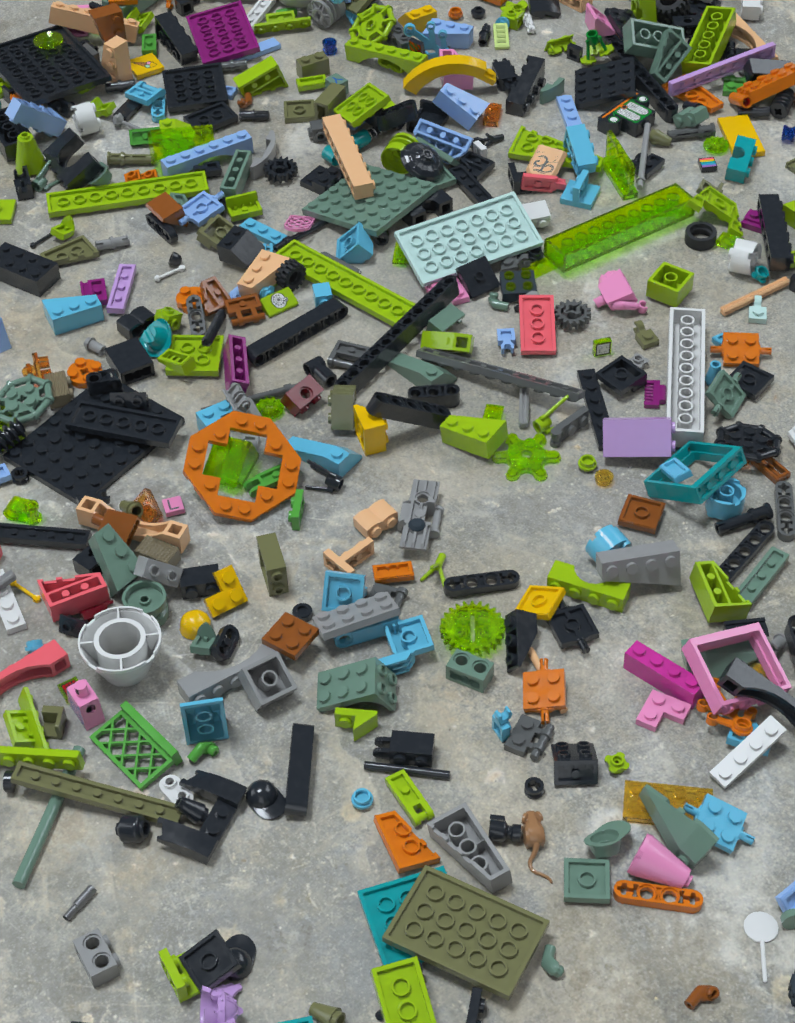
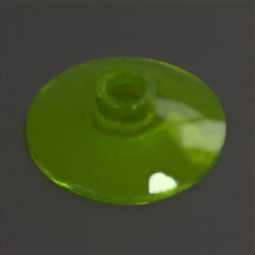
[33,31,63,49]

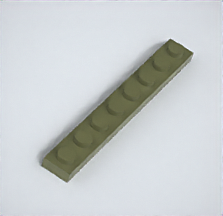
[10,761,183,823]

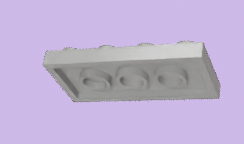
[312,591,401,641]

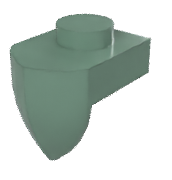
[190,622,216,656]

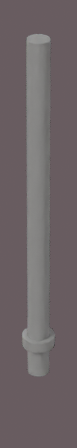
[636,123,651,190]

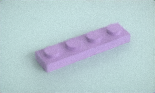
[106,264,137,314]

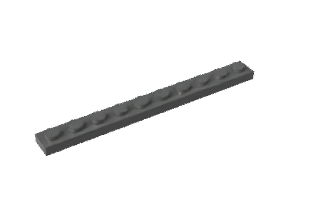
[416,346,586,402]

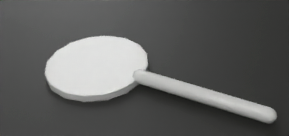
[743,911,779,983]

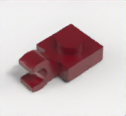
[79,600,114,622]

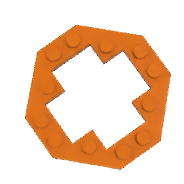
[183,411,301,523]

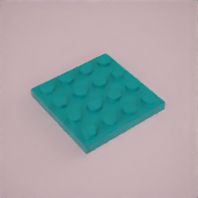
[357,865,447,966]

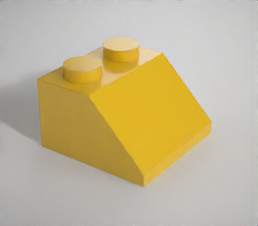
[398,4,437,32]
[353,404,389,456]

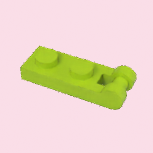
[385,769,435,827]

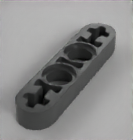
[774,481,795,542]

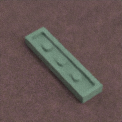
[738,546,790,607]

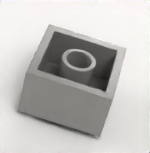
[237,651,298,712]

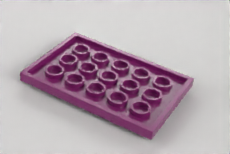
[186,0,260,64]

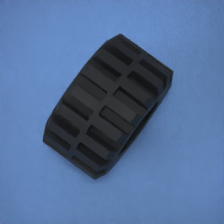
[656,0,690,25]

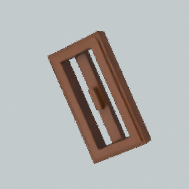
[751,457,791,485]

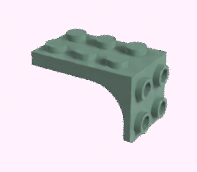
[316,657,397,712]

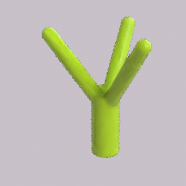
[420,553,446,586]

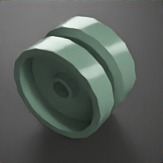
[122,580,169,627]

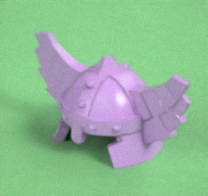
[200,983,243,1023]

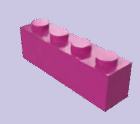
[623,640,704,710]

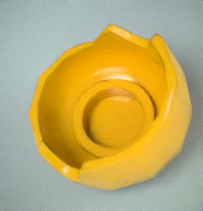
[179,609,211,640]

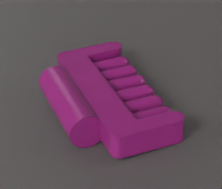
[644,380,666,409]

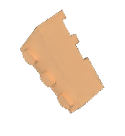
[101,35,133,83]
[237,249,290,299]

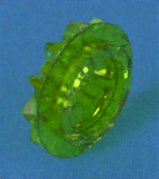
[703,136,729,154]
[256,397,284,419]

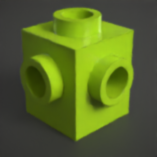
[154,307,183,331]

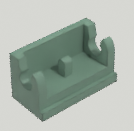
[426,304,465,332]

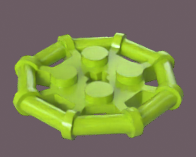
[348,3,397,43]

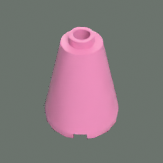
[627,833,693,889]

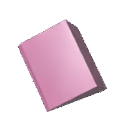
[585,2,616,37]

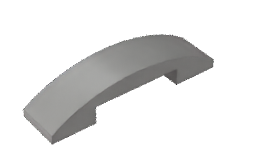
[250,130,277,180]

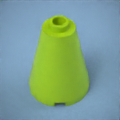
[15,132,46,178]

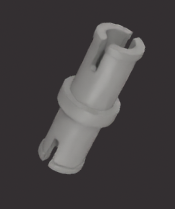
[95,235,130,251]

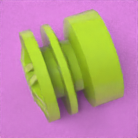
[381,132,418,174]

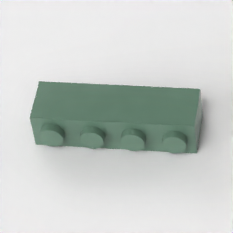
[220,149,252,197]

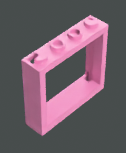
[681,622,792,715]

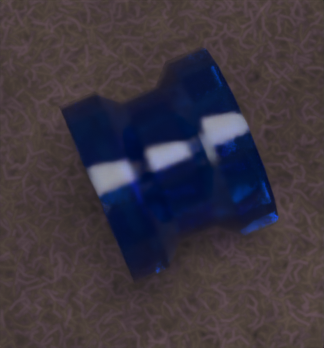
[322,37,337,56]
[781,125,795,142]

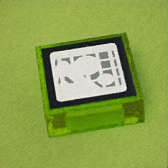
[592,337,612,357]

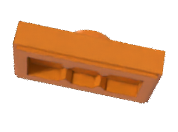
[372,561,414,584]

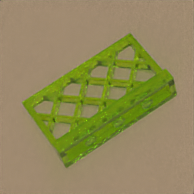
[602,130,638,200]

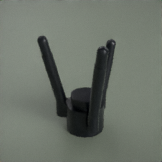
[305,459,344,493]

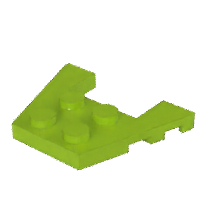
[686,185,743,238]

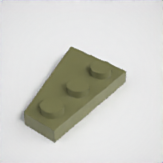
[39,235,100,265]

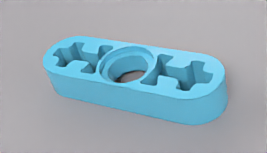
[151,95,166,123]

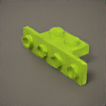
[254,10,311,34]
[3,687,50,749]

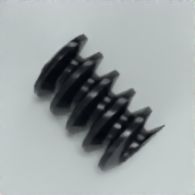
[770,88,795,119]
[0,417,27,456]

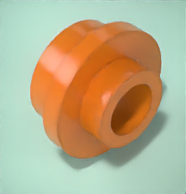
[448,7,463,20]

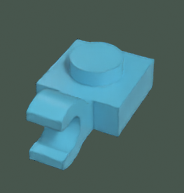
[492,706,512,743]

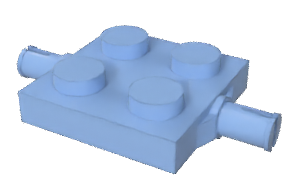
[178,191,225,227]

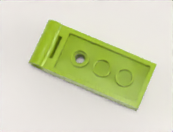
[370,956,436,1023]

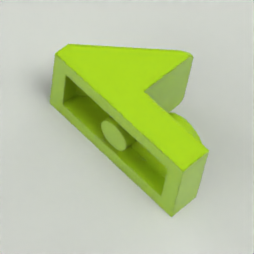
[334,707,378,741]

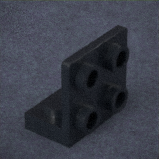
[551,741,598,785]

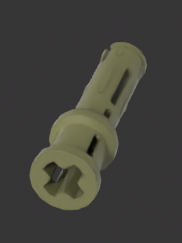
[107,151,156,166]

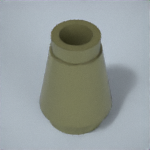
[649,129,673,147]
[119,500,144,517]
[309,1002,346,1023]

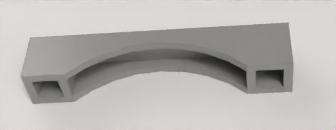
[177,644,290,703]

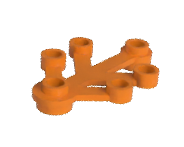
[696,677,757,737]

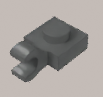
[501,254,530,272]

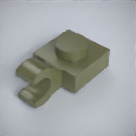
[633,320,659,350]

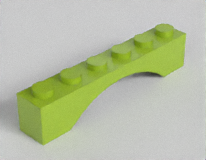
[344,37,428,74]

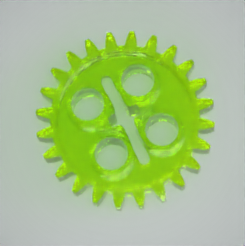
[440,600,505,657]

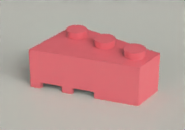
[37,572,110,622]

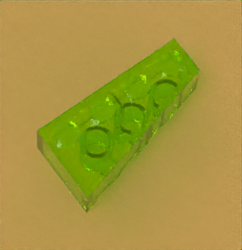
[147,124,214,165]

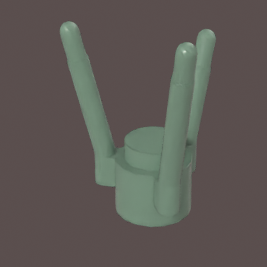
[31,160,61,192]

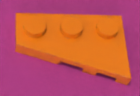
[373,810,441,874]

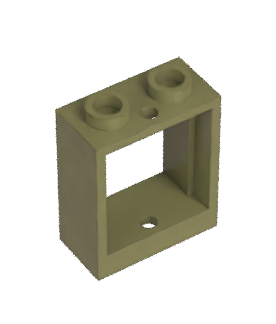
[256,532,289,597]

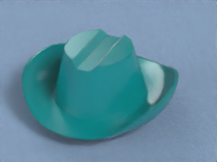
[139,318,172,357]

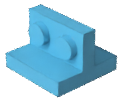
[560,169,601,210]
[321,570,368,611]

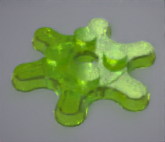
[491,433,561,481]

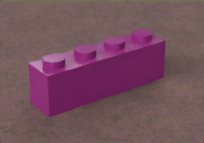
[223,334,249,394]

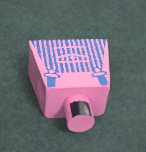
[66,679,105,731]

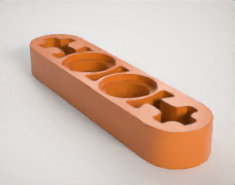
[613,880,703,914]

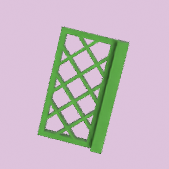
[89,701,183,791]

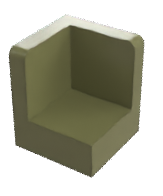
[42,705,67,740]

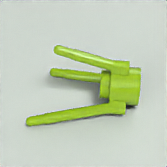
[532,395,569,435]

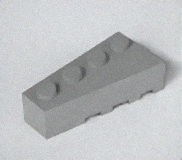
[596,540,681,585]
[427,802,513,893]

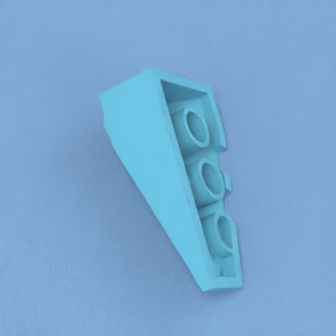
[288,436,362,477]

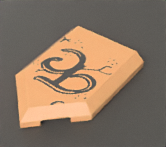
[526,145,567,176]

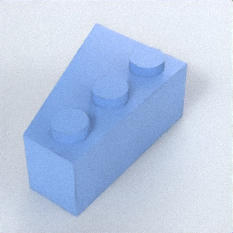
[422,18,474,49]
[432,83,490,131]

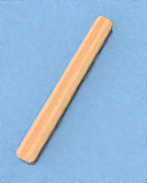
[720,276,790,316]

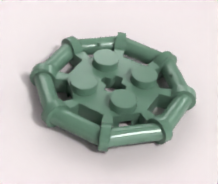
[0,374,55,424]

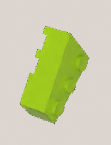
[233,56,289,99]
[440,415,508,459]

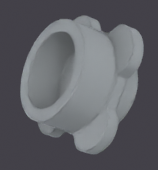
[629,353,649,369]

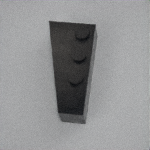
[505,55,546,117]

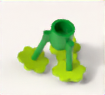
[580,30,614,66]

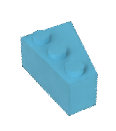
[563,124,598,175]
[42,294,104,336]

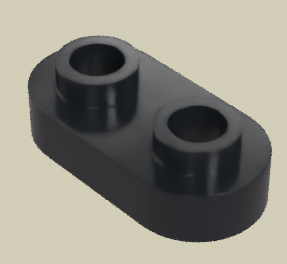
[211,624,240,662]

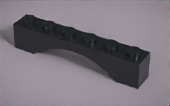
[717,657,795,727]

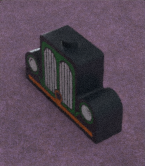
[597,91,655,138]

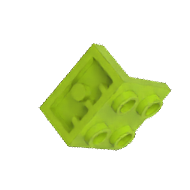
[158,948,222,1003]

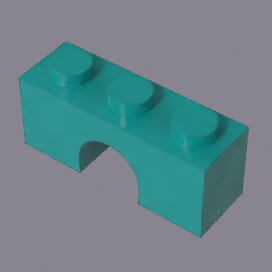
[725,135,758,184]

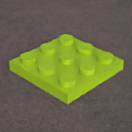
[333,82,391,128]
[165,335,224,376]

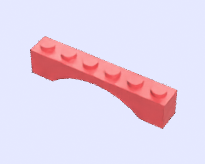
[0,639,71,695]

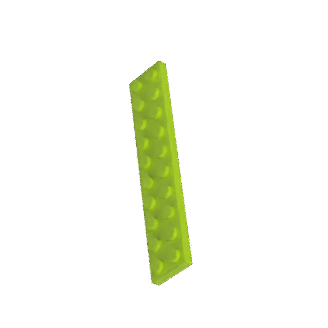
[46,170,209,218]
[276,239,415,326]

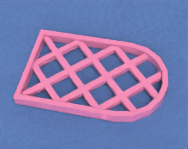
[284,215,316,232]

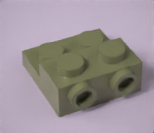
[196,214,234,249]

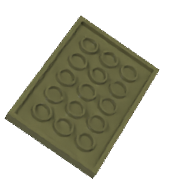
[382,865,550,1001]

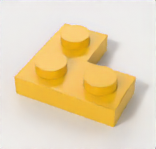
[203,565,248,618]

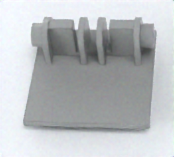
[222,383,262,416]

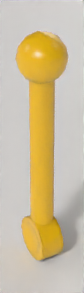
[10,580,41,603]

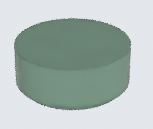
[780,909,795,930]

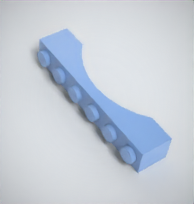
[160,130,254,176]

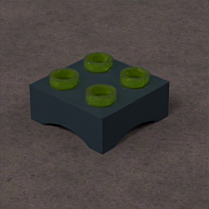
[500,270,537,304]

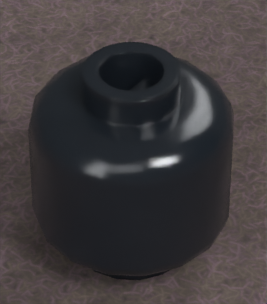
[115,814,150,843]

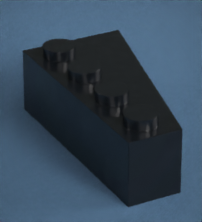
[155,11,199,66]

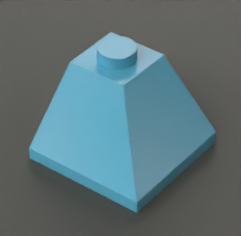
[336,222,373,264]

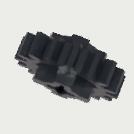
[263,156,298,183]

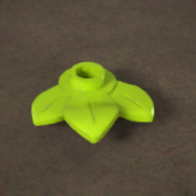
[500,0,528,14]

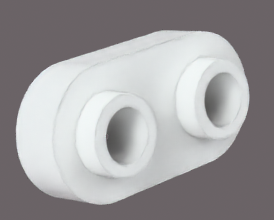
[159,775,194,803]

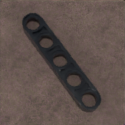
[719,520,774,583]

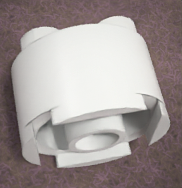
[71,101,101,137]
[728,238,762,276]

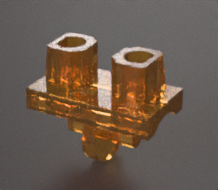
[22,352,51,387]

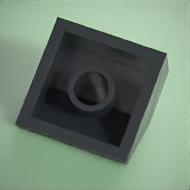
[216,225,265,269]

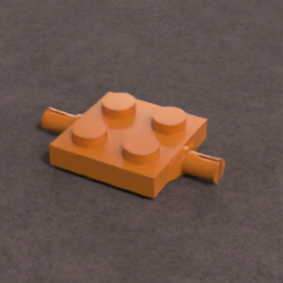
[710,332,772,368]
[523,658,566,725]

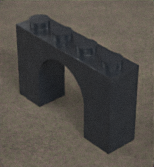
[42,127,103,190]

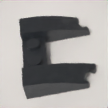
[157,770,247,865]

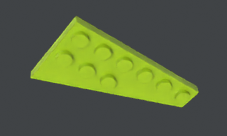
[508,125,604,173]

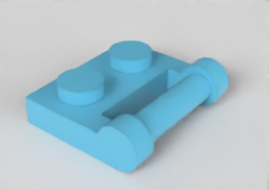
[125,81,166,106]

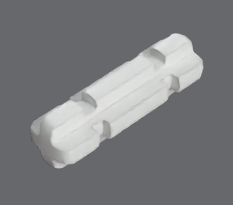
[523,13,536,34]

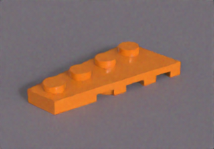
[661,74,724,113]

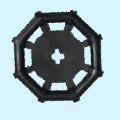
[714,421,782,463]

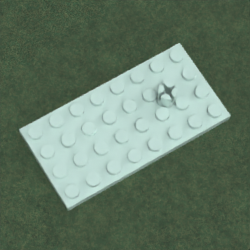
[394,191,544,288]

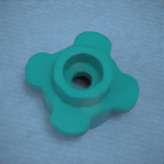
[751,266,769,284]

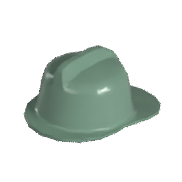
[88,162,112,186]
[584,820,631,859]

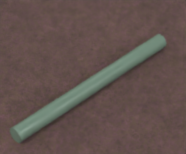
[12,745,86,889]

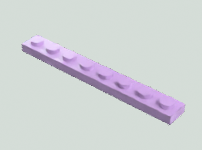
[668,42,776,97]

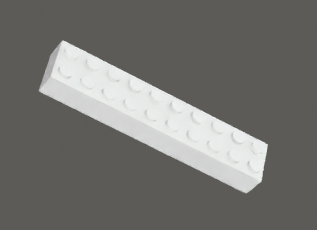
[665,307,705,448]

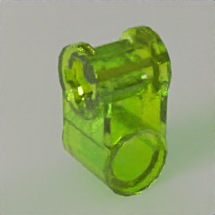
[3,496,42,525]

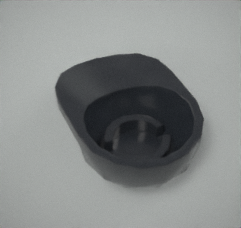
[246,779,285,820]
[226,934,256,981]

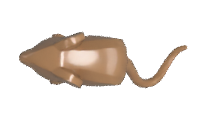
[521,810,553,884]

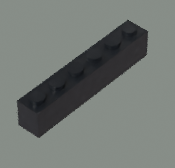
[757,194,794,271]

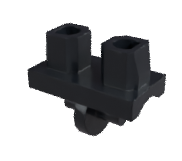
[48,98,75,118]

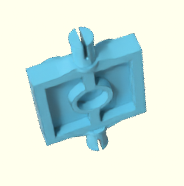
[683,793,755,854]

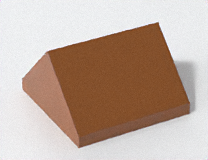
[145,192,188,227]

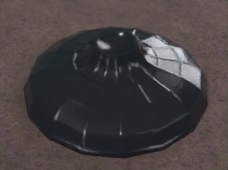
[401,142,443,182]

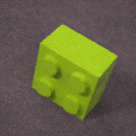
[646,262,694,307]

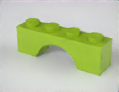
[547,560,631,613]

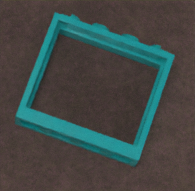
[643,441,747,504]

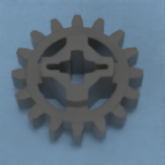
[554,299,591,330]

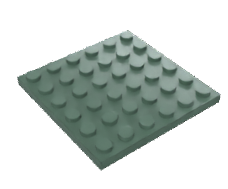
[302,164,438,237]

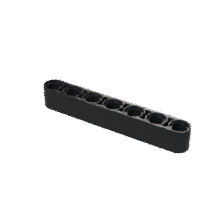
[246,298,348,367]

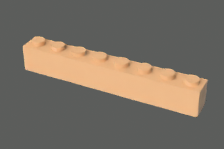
[322,114,376,200]

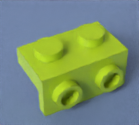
[126,7,154,34]
[225,191,263,222]

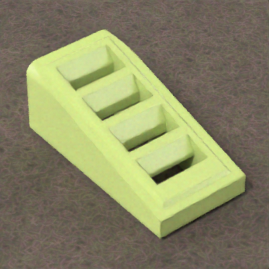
[493,23,510,50]

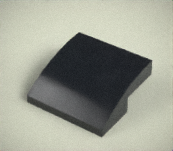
[528,0,561,19]

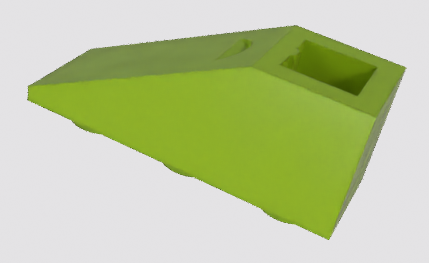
[420,330,475,355]

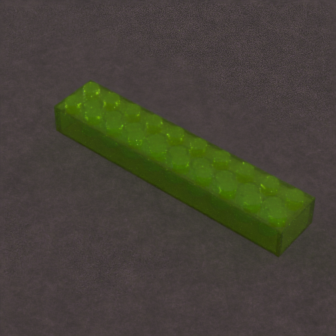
[543,183,695,273]

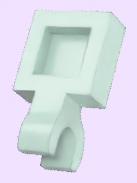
[748,295,767,324]

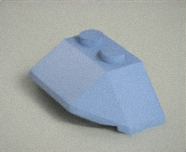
[413,118,474,164]

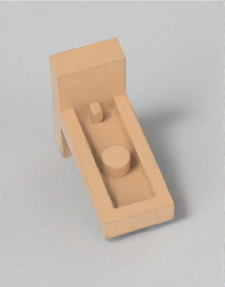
[323,536,374,574]

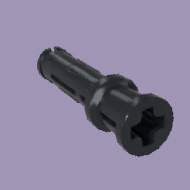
[714,502,774,535]

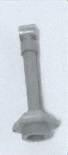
[112,113,142,129]

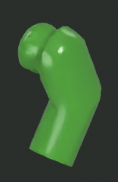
[187,741,219,764]

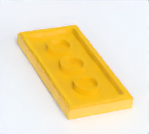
[717,114,765,157]

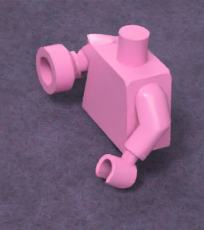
[593,269,648,314]

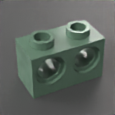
[446,649,494,693]

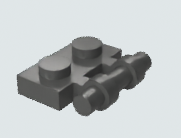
[504,714,555,761]

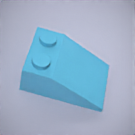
[180,697,229,745]

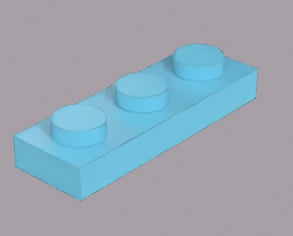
[239,217,287,246]

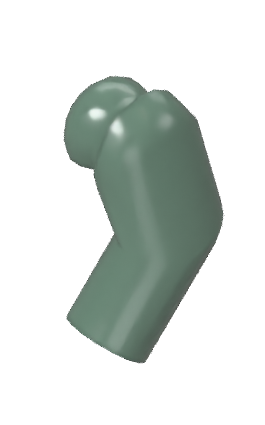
[488,292,509,311]
[541,944,564,978]

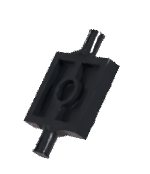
[546,599,599,654]

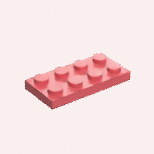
[519,295,556,355]

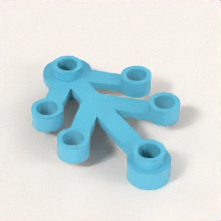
[404,21,449,59]

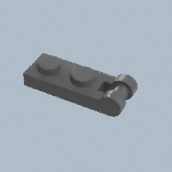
[550,406,589,448]

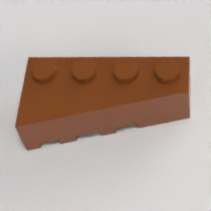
[88,3,127,44]

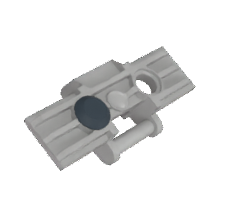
[397,479,444,552]

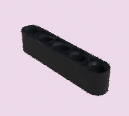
[366,392,451,429]
[284,723,314,816]

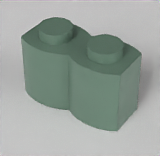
[673,105,709,129]

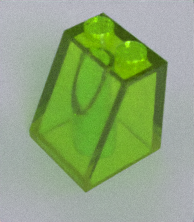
[203,437,260,490]

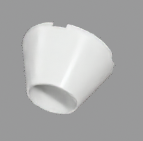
[78,606,162,687]

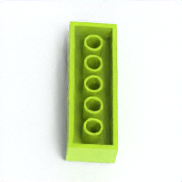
[681,6,736,75]

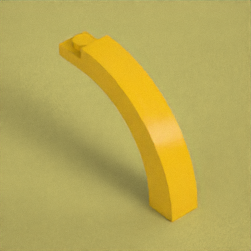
[403,55,496,95]

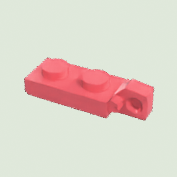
[520,173,566,193]

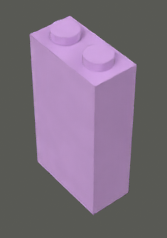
[603,417,676,457]

